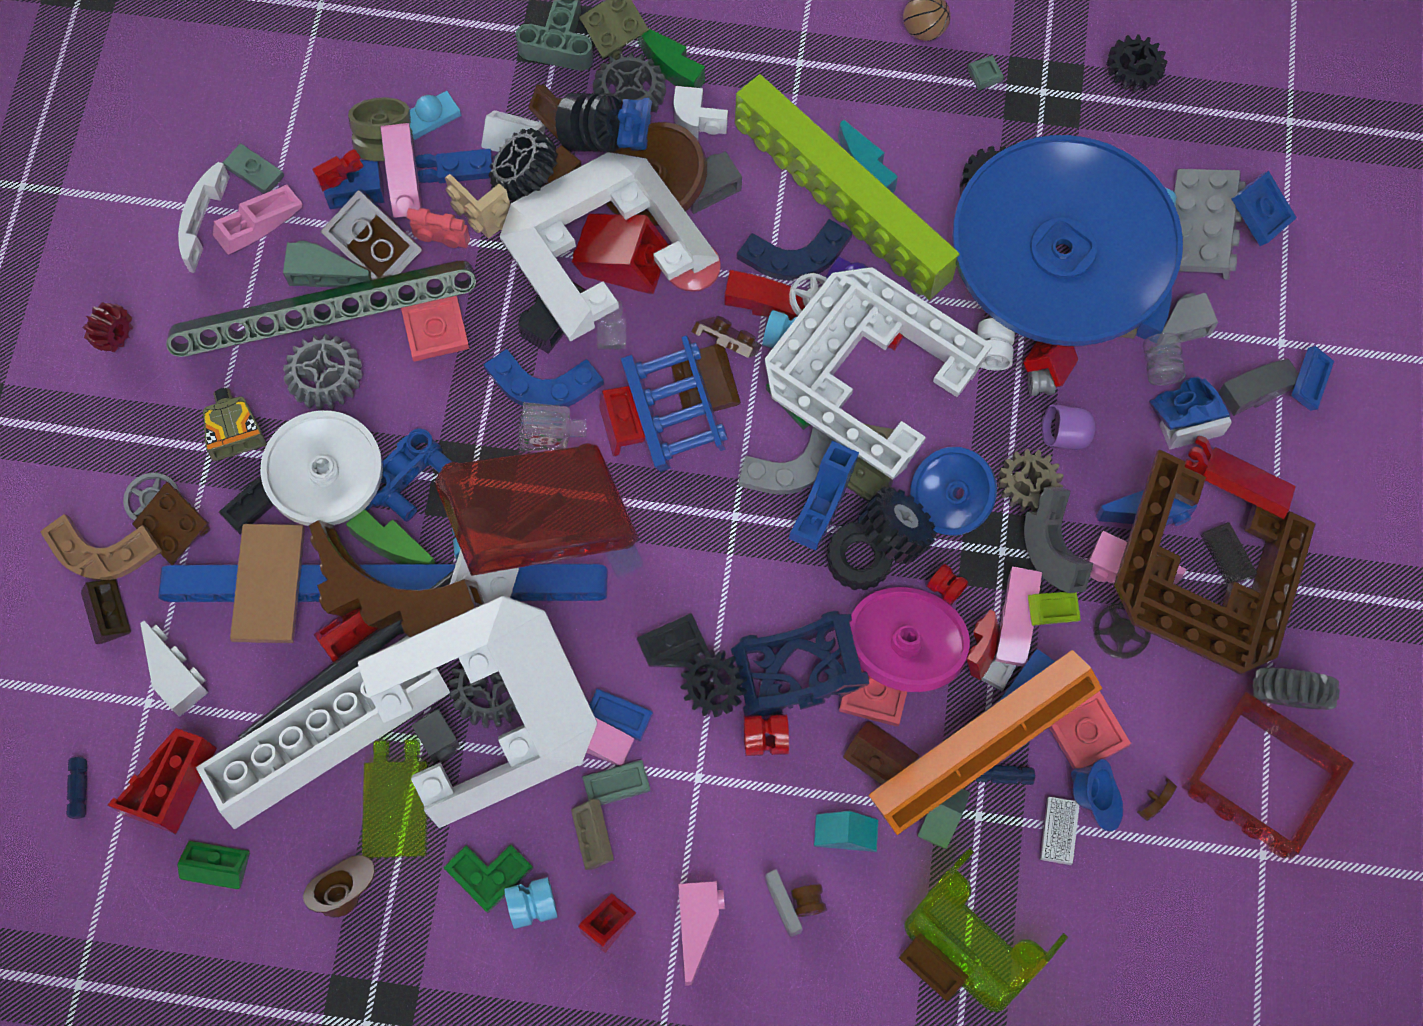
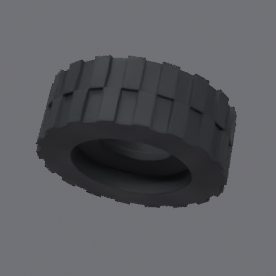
[827,522,893,590]

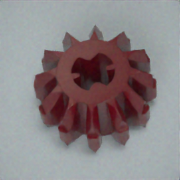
[82,302,133,352]

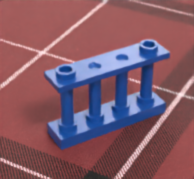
[621,335,728,472]

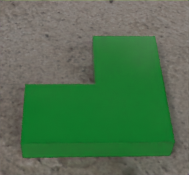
[443,844,533,913]

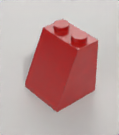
[571,214,669,294]

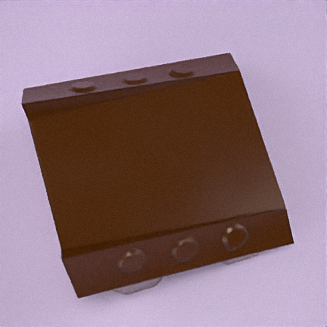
[671,343,741,412]

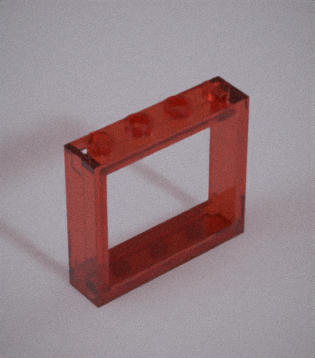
[1182,692,1354,859]

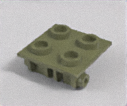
[579,0,649,60]

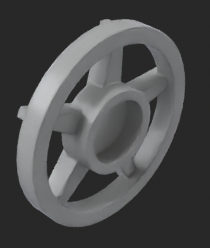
[123,473,180,521]

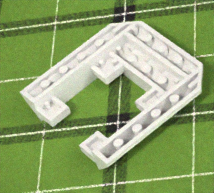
[500,152,719,341]
[765,267,992,480]
[358,596,597,828]

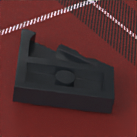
[636,613,711,669]

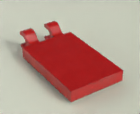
[1184,436,1296,519]

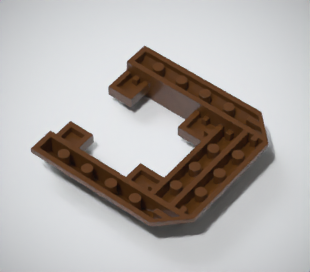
[1114,449,1316,674]

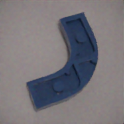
[737,219,853,281]

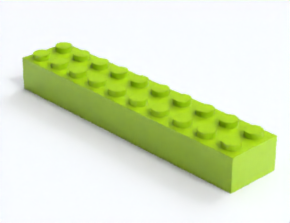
[735,74,960,301]

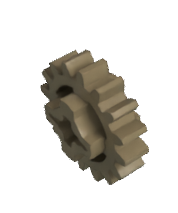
[998,449,1063,512]

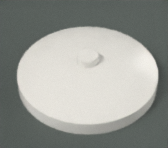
[260,411,383,526]

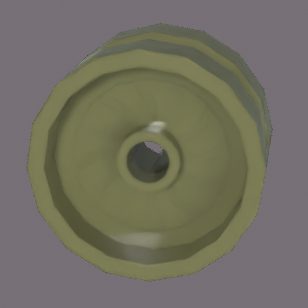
[348,97,414,161]

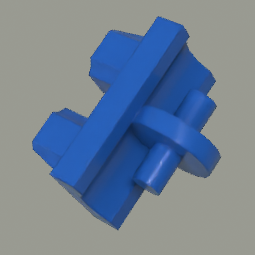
[617,98,652,151]

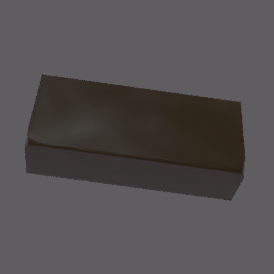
[81,579,131,644]

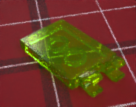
[362,740,428,858]

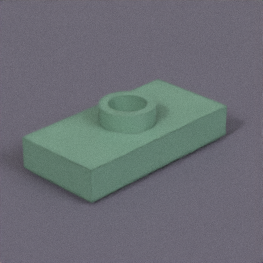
[222,143,284,194]

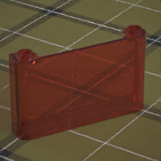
[434,443,638,576]

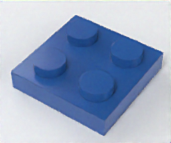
[1231,171,1297,246]

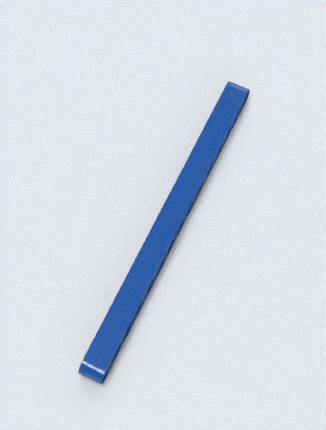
[158,564,608,602]

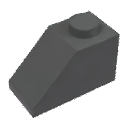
[691,151,742,214]

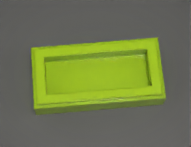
[1028,592,1081,626]

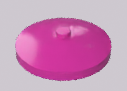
[849,587,970,692]

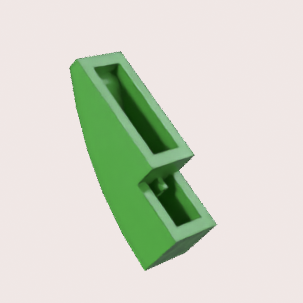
[346,509,436,564]

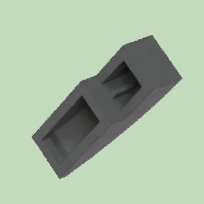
[1218,359,1299,416]

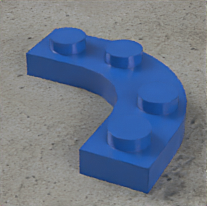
[483,349,604,411]

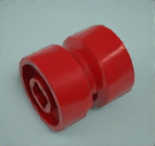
[744,714,789,756]

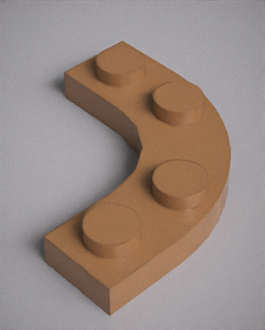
[40,514,162,580]

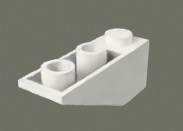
[140,621,208,717]

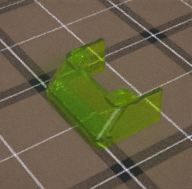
[904,848,1068,1012]

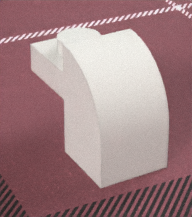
[674,86,728,140]

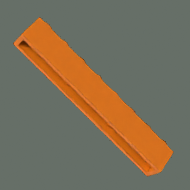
[868,650,1103,835]

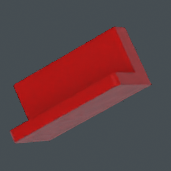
[1023,341,1078,387]
[599,386,645,456]

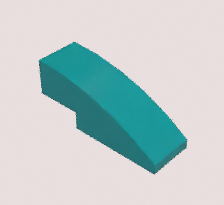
[838,119,898,193]

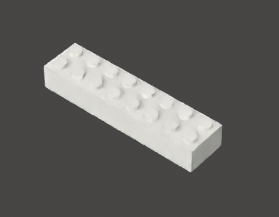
[196,636,450,829]

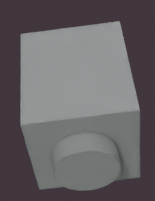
[1156,293,1218,349]

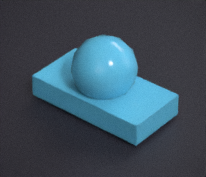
[410,91,461,140]

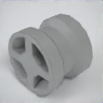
[1028,368,1056,396]

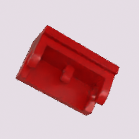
[313,607,378,662]

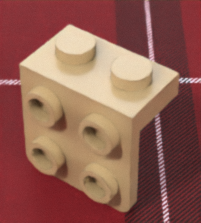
[445,174,510,239]

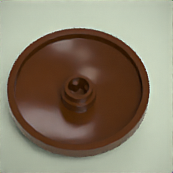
[606,122,707,226]

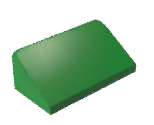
[177,841,250,889]

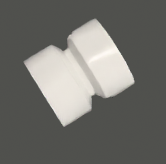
[977,318,1015,371]

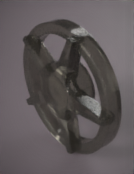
[1093,603,1151,659]

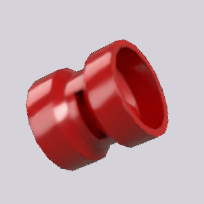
[927,563,969,605]

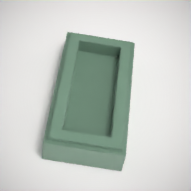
[582,760,650,805]

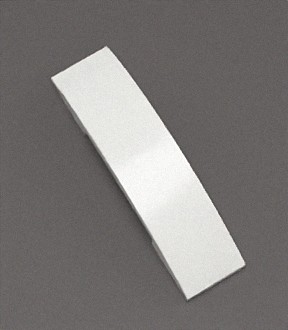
[178,162,230,273]

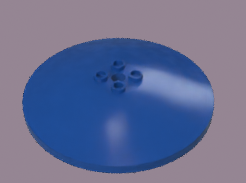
[952,135,1183,346]

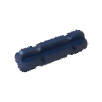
[66,757,87,819]
[975,765,1035,785]

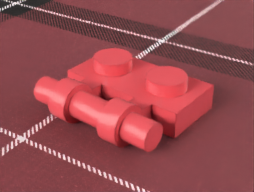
[407,208,470,248]

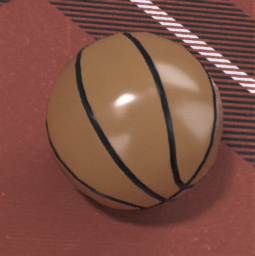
[903,0,951,41]

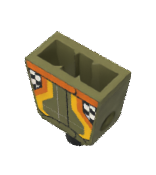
[203,388,267,462]

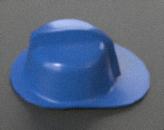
[1071,759,1123,832]

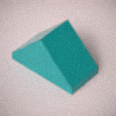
[814,811,879,852]

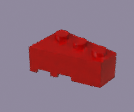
[107,728,217,834]

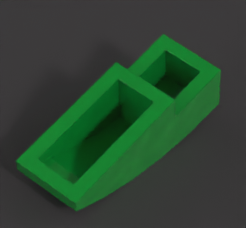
[638,28,705,88]

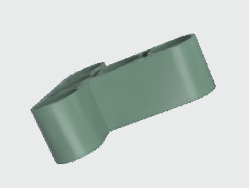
[515,0,593,71]

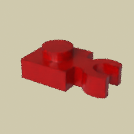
[312,149,364,191]

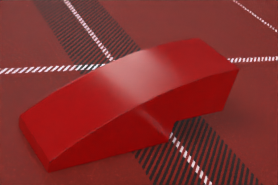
[725,270,805,321]

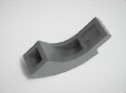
[1024,487,1094,593]

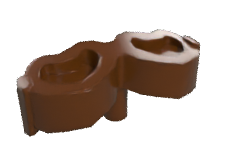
[1137,777,1177,821]

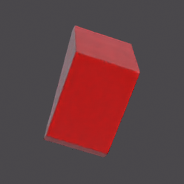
[578,893,636,953]

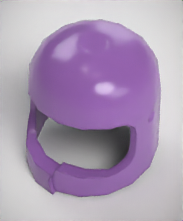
[1042,404,1096,450]

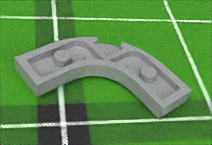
[738,427,837,495]

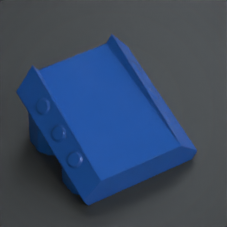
[1149,377,1230,430]

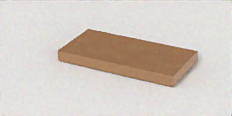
[230,524,305,643]

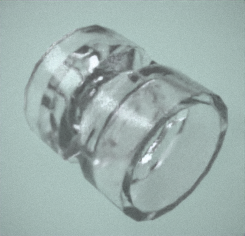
[1143,333,1186,385]

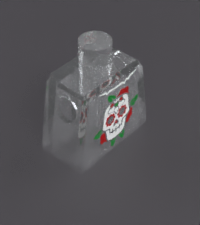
[519,402,586,451]

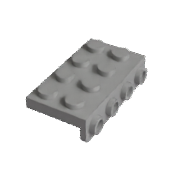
[1175,169,1246,280]

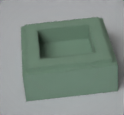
[967,55,1004,90]

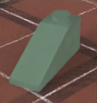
[283,241,372,288]

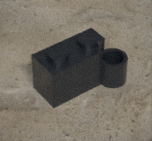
[518,280,586,354]

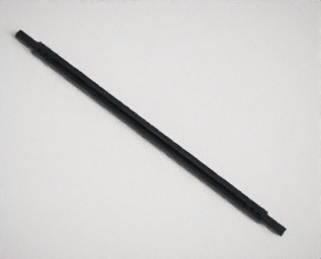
[227,493,566,748]

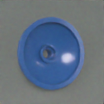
[910,447,997,536]

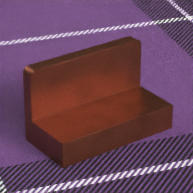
[843,721,919,785]

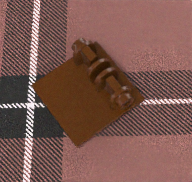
[132,482,210,565]

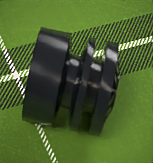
[555,93,623,152]

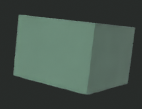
[917,789,970,850]

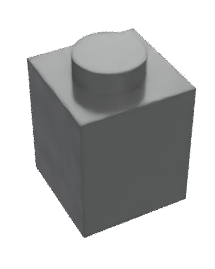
[411,709,460,763]

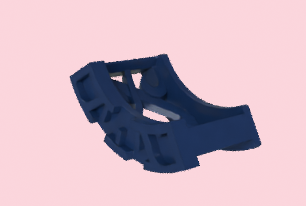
[731,611,870,717]

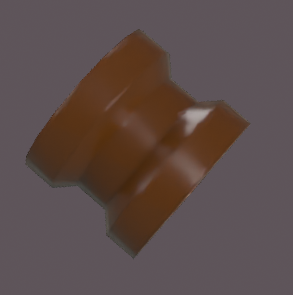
[791,884,827,917]

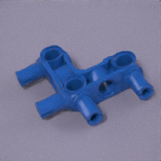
[349,429,459,522]

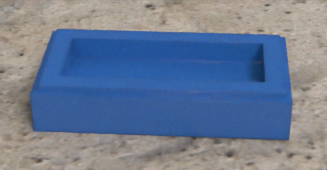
[1291,346,1334,411]
[589,688,653,742]

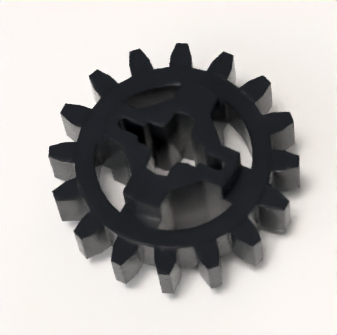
[1106,34,1167,91]
[680,649,747,717]

